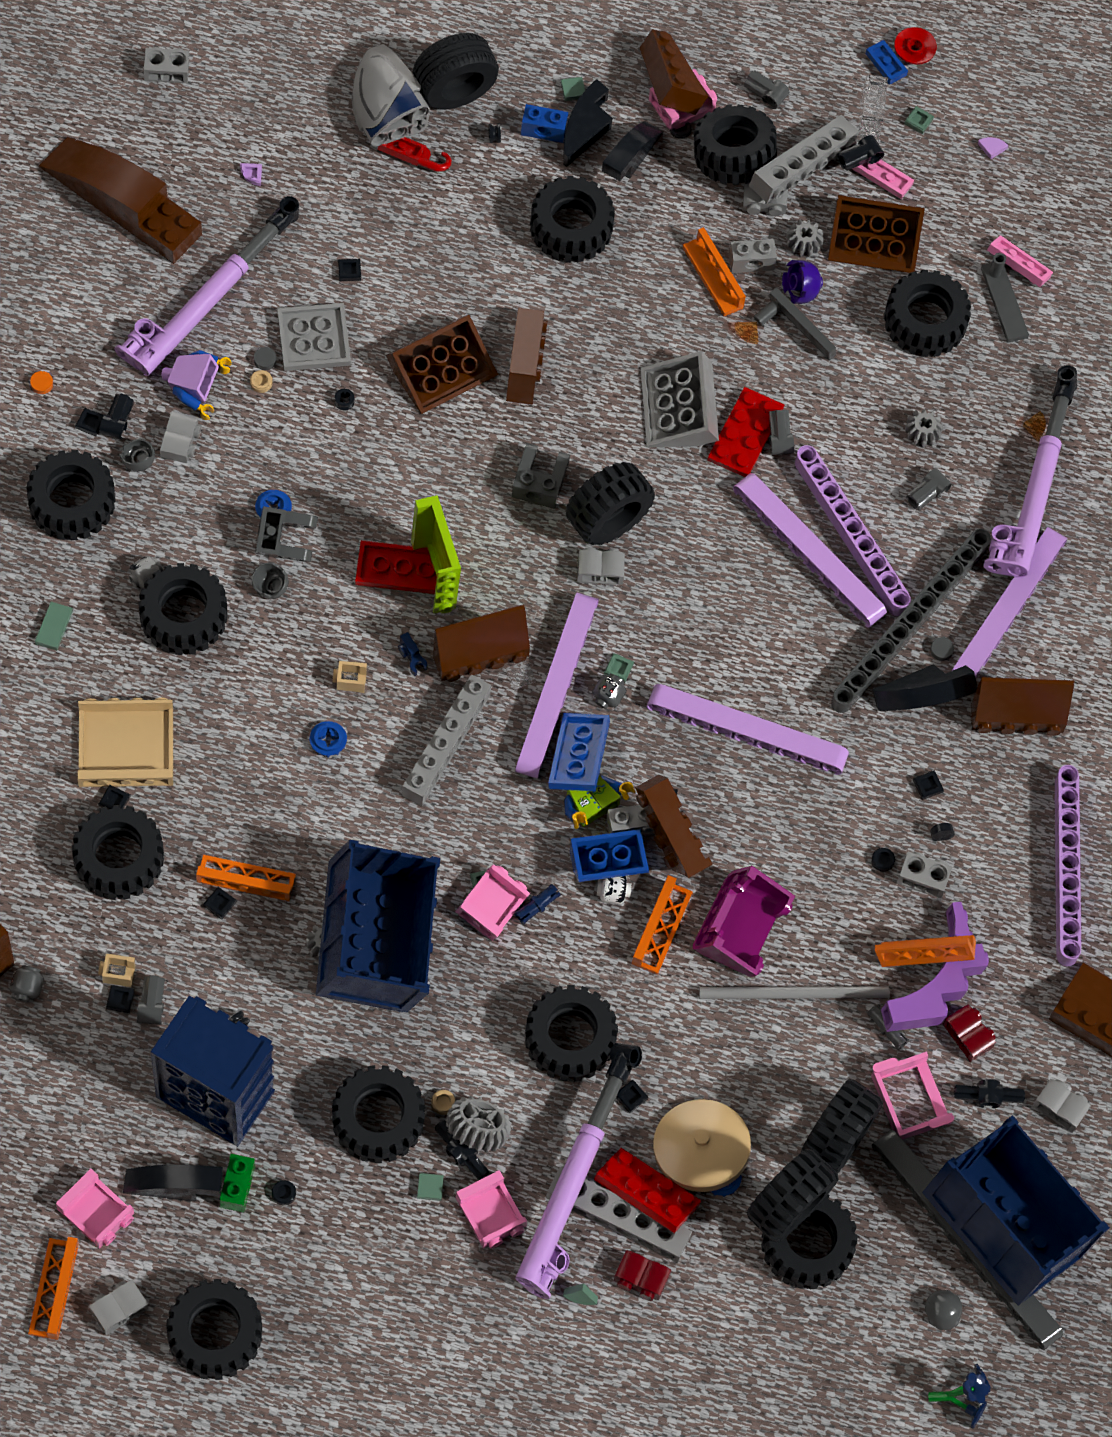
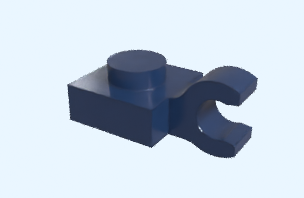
[398,632,428,676]

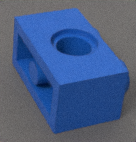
[521,104,568,143]

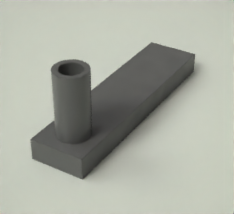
[981,253,1029,343]
[753,287,836,361]

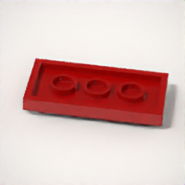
[707,387,785,477]
[355,540,437,594]
[594,1148,701,1233]

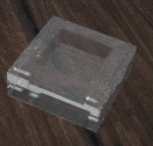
[506,661,536,690]

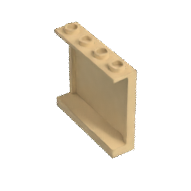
[78,697,173,787]

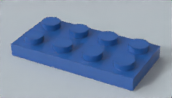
[548,713,610,791]

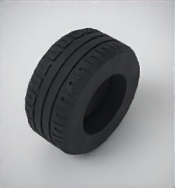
[413,33,499,109]

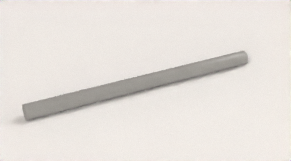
[699,986,890,999]

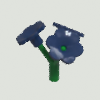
[928,1364,991,1429]

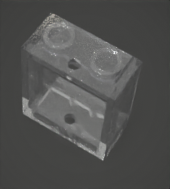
[857,75,888,142]

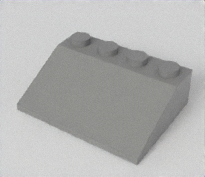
[641,351,719,448]

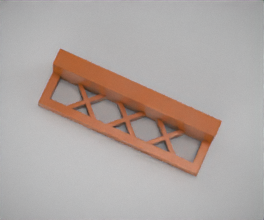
[682,227,746,317]
[196,855,296,901]
[632,875,693,975]
[875,935,976,967]
[28,1237,79,1340]

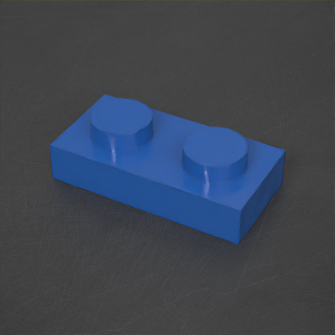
[865,40,908,85]

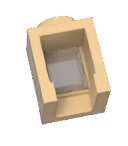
[333,661,367,693]
[98,954,136,987]

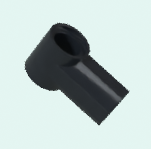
[838,135,885,171]
[99,393,134,440]

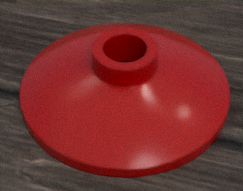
[894,27,937,65]

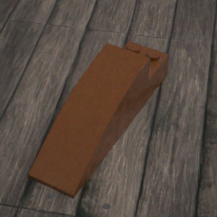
[39,137,202,264]

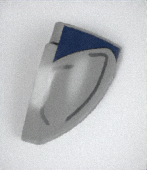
[352,44,430,146]

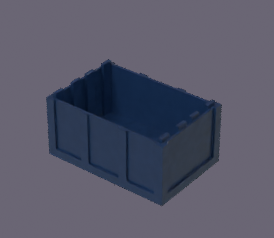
[315,839,440,1012]
[150,996,275,1147]
[922,1115,1110,1306]

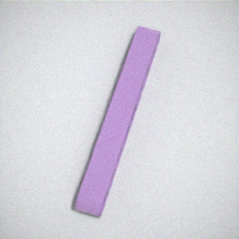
[795,445,911,616]
[733,473,887,628]
[952,527,1068,678]
[515,592,599,779]
[647,684,849,775]
[1055,765,1081,966]

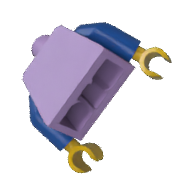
[161,350,232,420]

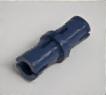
[514,884,561,925]

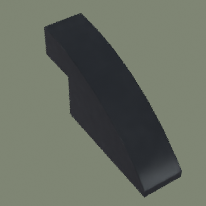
[563,79,613,167]
[602,121,664,181]
[872,664,978,711]
[123,1165,223,1202]

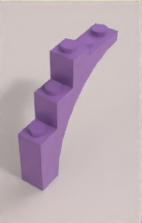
[881,902,989,1032]

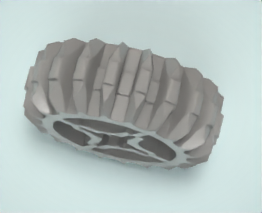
[446,1096,512,1153]

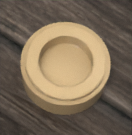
[250,370,272,393]
[431,1090,455,1115]

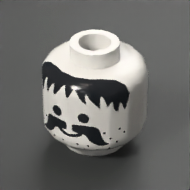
[597,876,632,904]

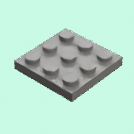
[277,303,351,371]

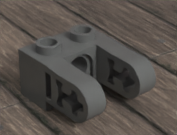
[512,443,571,509]
[255,506,318,562]

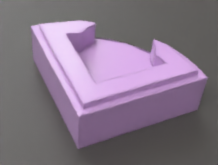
[978,137,1008,159]
[240,163,262,186]

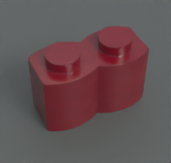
[942,1004,996,1062]
[614,1250,671,1301]

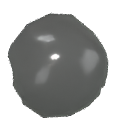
[119,439,155,472]
[251,562,289,599]
[925,1290,962,1330]

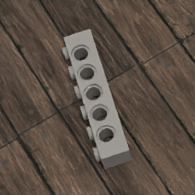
[749,115,859,203]
[402,675,491,806]
[546,1167,692,1263]

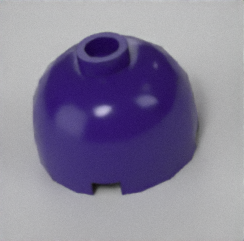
[782,260,823,304]

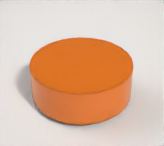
[30,371,53,394]

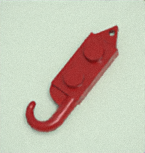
[378,137,452,172]

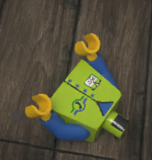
[564,775,636,829]

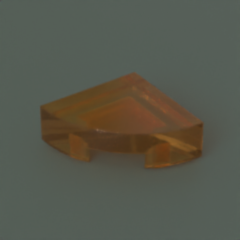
[734,322,759,344]
[1023,411,1046,441]

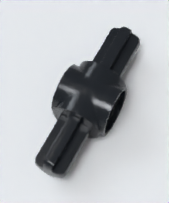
[954,1079,1025,1109]
[435,1120,489,1180]

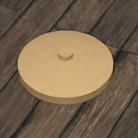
[653,1099,751,1192]

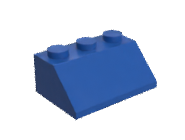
[570,829,649,882]

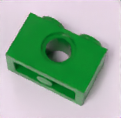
[220,1154,255,1213]

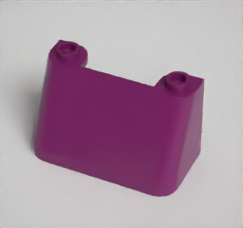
[692,865,795,977]

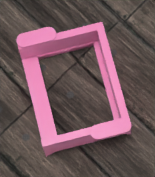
[871,1052,954,1140]

